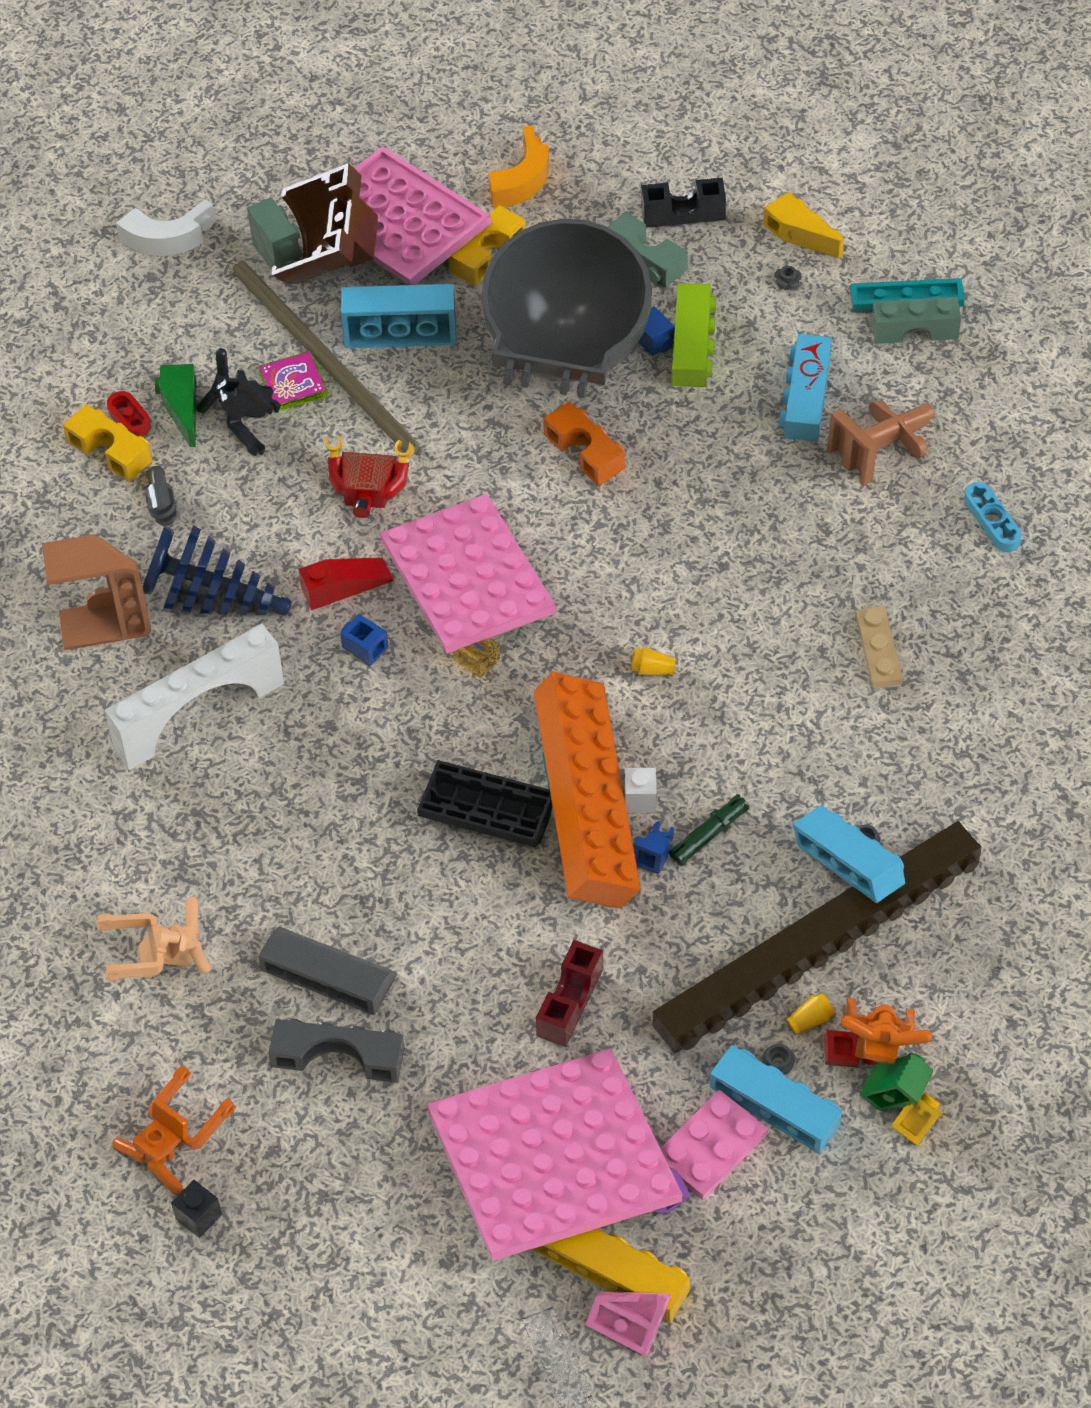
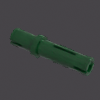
[669,794,750,866]

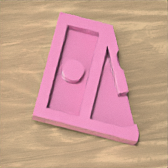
[585,1292,671,1356]

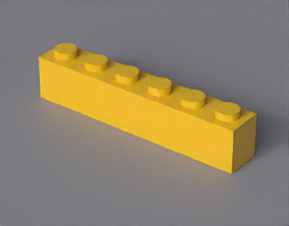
[531,1228,690,1323]

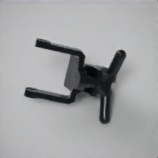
[196,348,281,456]

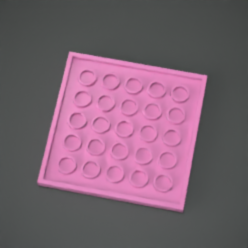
[427,1048,682,1261]

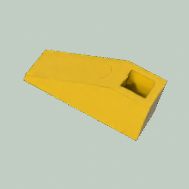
[763,192,844,258]

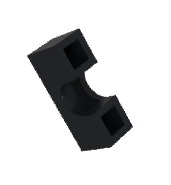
[641,177,726,227]

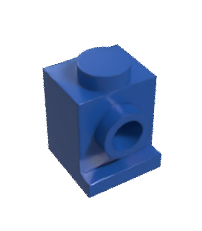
[340,614,389,667]

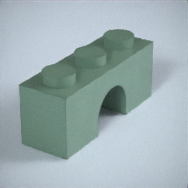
[608,211,688,288]
[872,297,961,344]

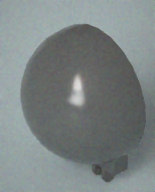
[481,219,652,398]

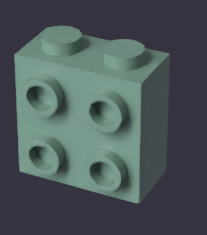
[247,197,303,270]

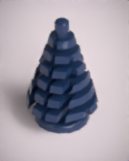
[143,525,292,616]

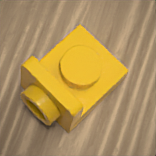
[891,1092,944,1146]

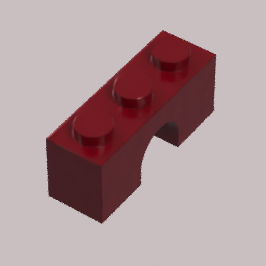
[535,940,604,1047]

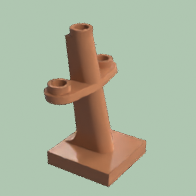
[827,401,935,486]

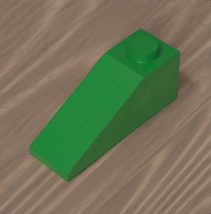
[155,364,197,447]

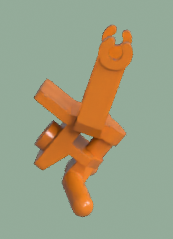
[841,998,932,1064]
[112,1065,236,1195]

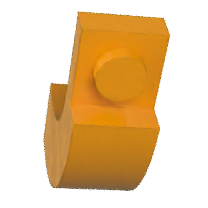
[488,126,549,209]

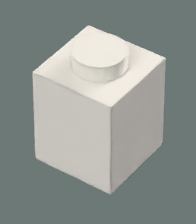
[625,768,656,813]

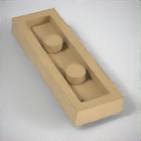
[855,606,903,688]

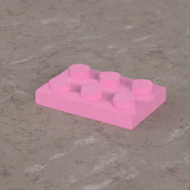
[660,1089,769,1200]

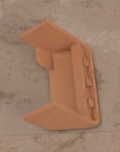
[42,534,151,650]

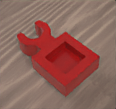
[824,1030,879,1068]

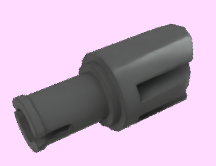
[145,466,177,526]

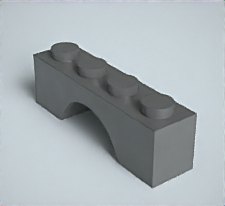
[268,1018,405,1083]

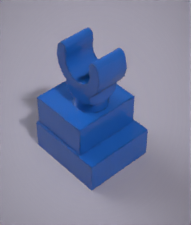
[633,821,674,874]

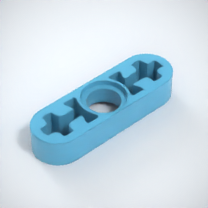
[964,482,1022,552]

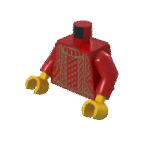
[325,435,414,518]

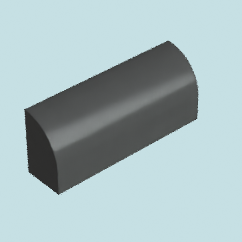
[258,927,397,1016]

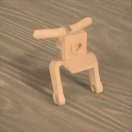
[96,897,211,981]

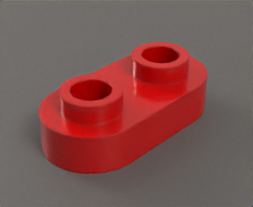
[107,391,151,437]

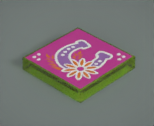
[257,350,329,411]

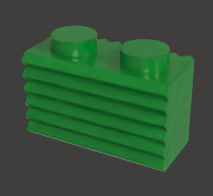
[859,1053,933,1112]

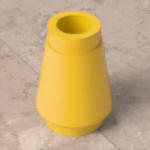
[631,646,676,675]
[785,992,835,1035]

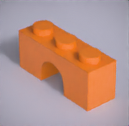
[543,401,626,486]

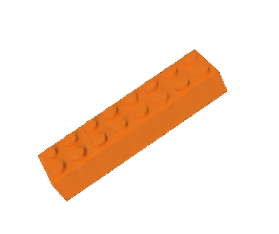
[534,671,641,908]

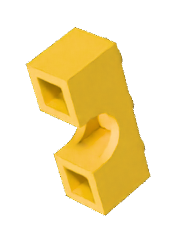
[448,205,526,286]
[63,404,152,482]

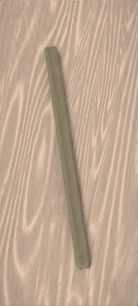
[233,261,420,456]

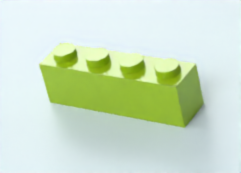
[672,283,716,387]

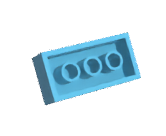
[341,284,456,348]

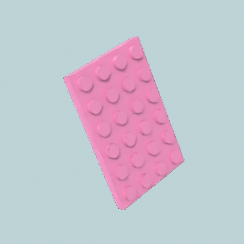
[355,146,492,285]
[380,494,556,654]

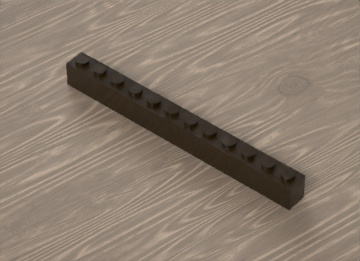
[652,821,981,1054]

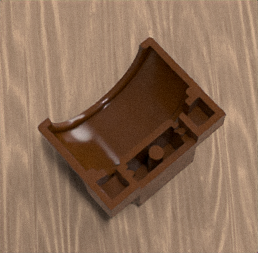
[271,163,378,284]

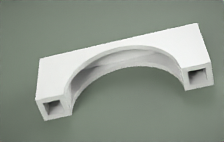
[105,624,284,770]

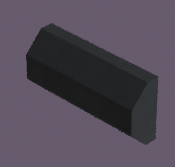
[417,760,553,847]

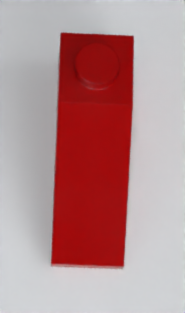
[298,557,394,611]

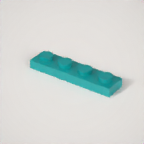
[850,278,965,312]

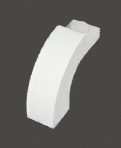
[116,199,215,256]

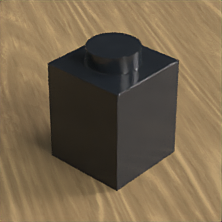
[171,1179,222,1238]

